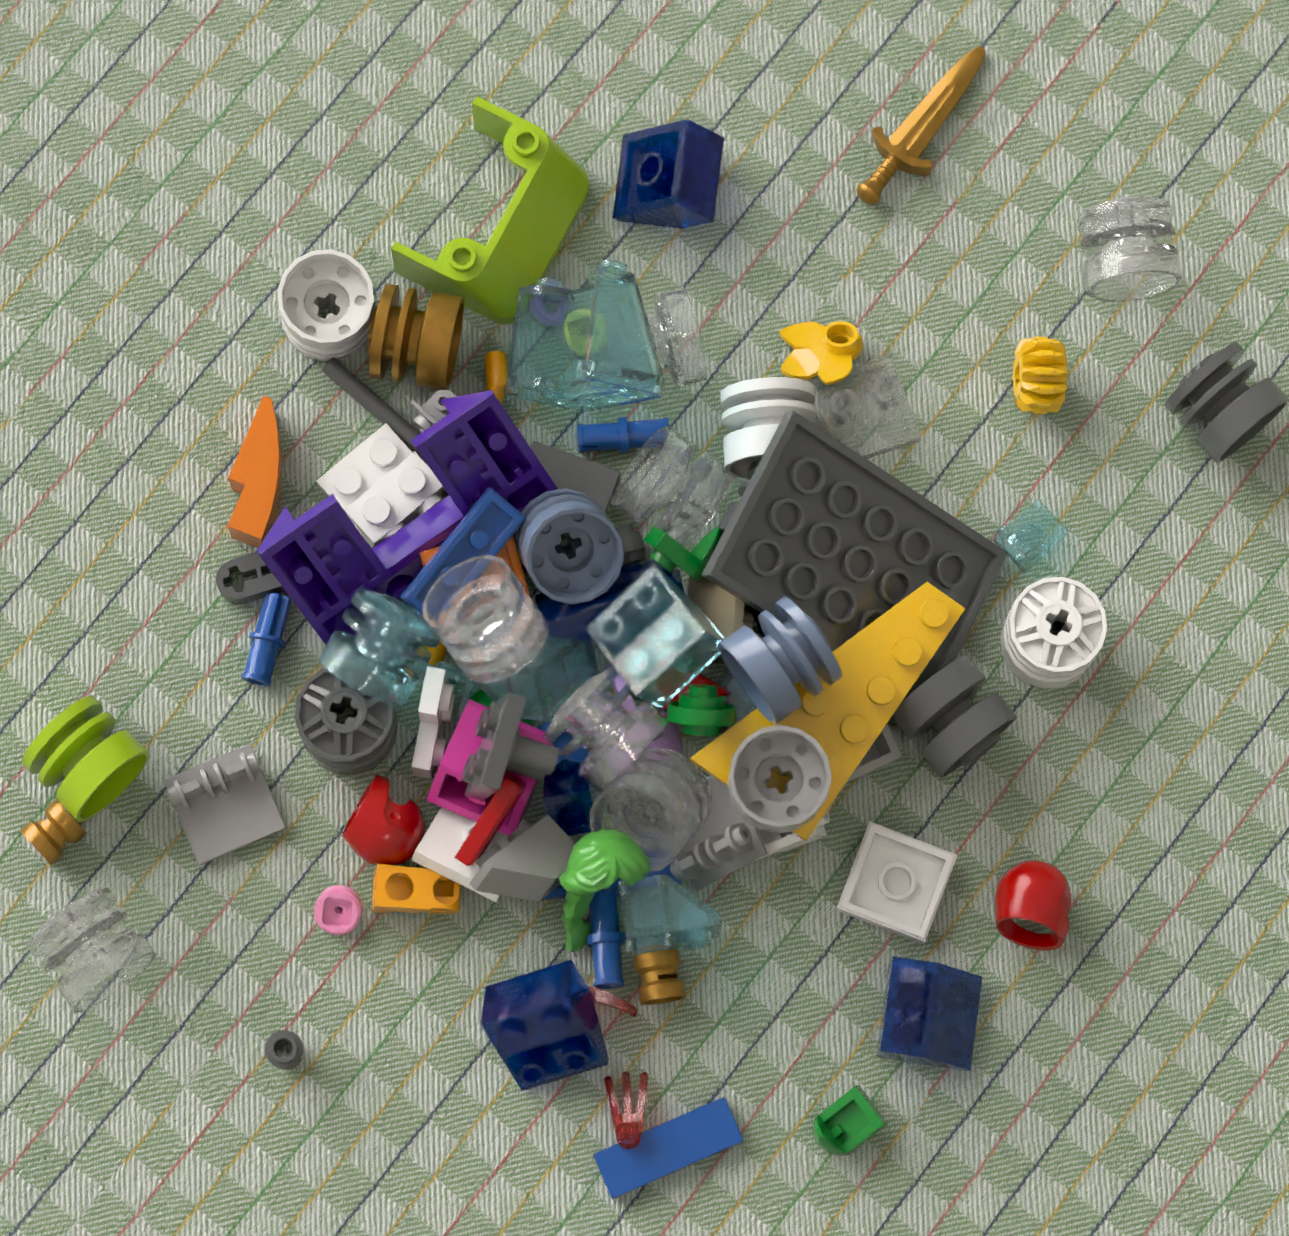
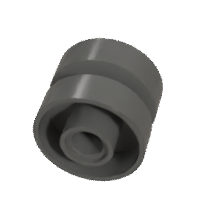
[891,655,1017,778]

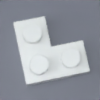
[411,666,456,779]

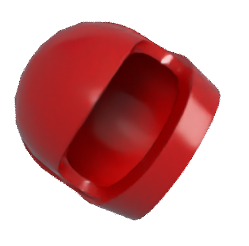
[342,774,425,866]
[995,860,1071,951]

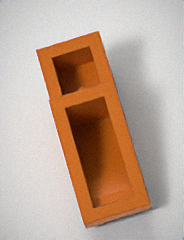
[227,396,283,548]

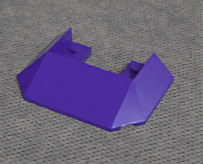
[257,390,558,662]

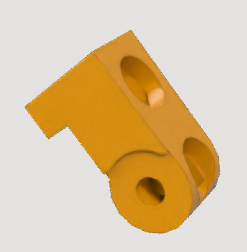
[371,864,461,914]

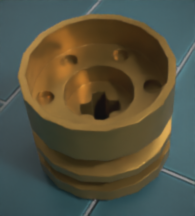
[367,284,464,390]

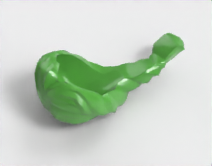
[559,828,651,952]

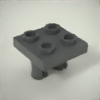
[462,692,560,801]

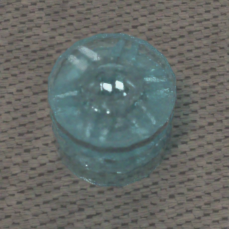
[319,588,443,706]

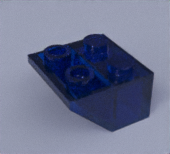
[876,956,983,1072]
[481,960,609,1091]

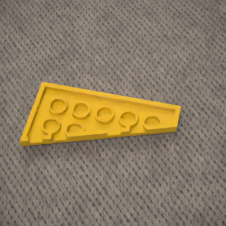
[688,582,966,841]

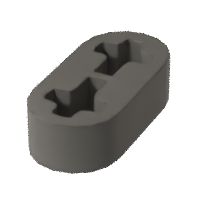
[216,552,285,605]

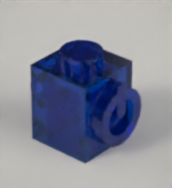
[543,759,600,836]

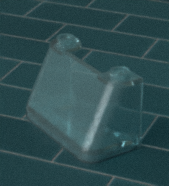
[504,260,664,412]

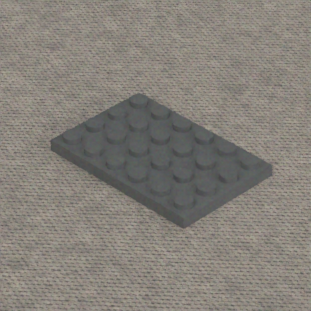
[702,411,1008,700]

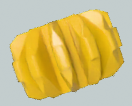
[1012,336,1068,414]

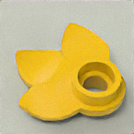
[779,321,863,385]

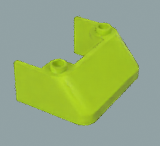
[391,96,589,324]

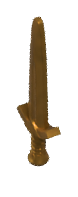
[857,46,985,205]

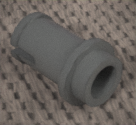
[265,1030,303,1070]

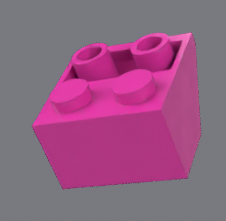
[427,699,556,836]

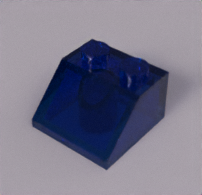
[612,119,724,229]

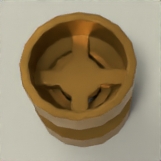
[20,799,87,866]
[633,949,687,1005]

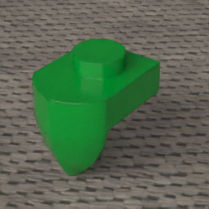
[643,525,722,582]
[813,1086,888,1156]

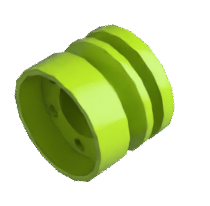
[21,695,150,822]

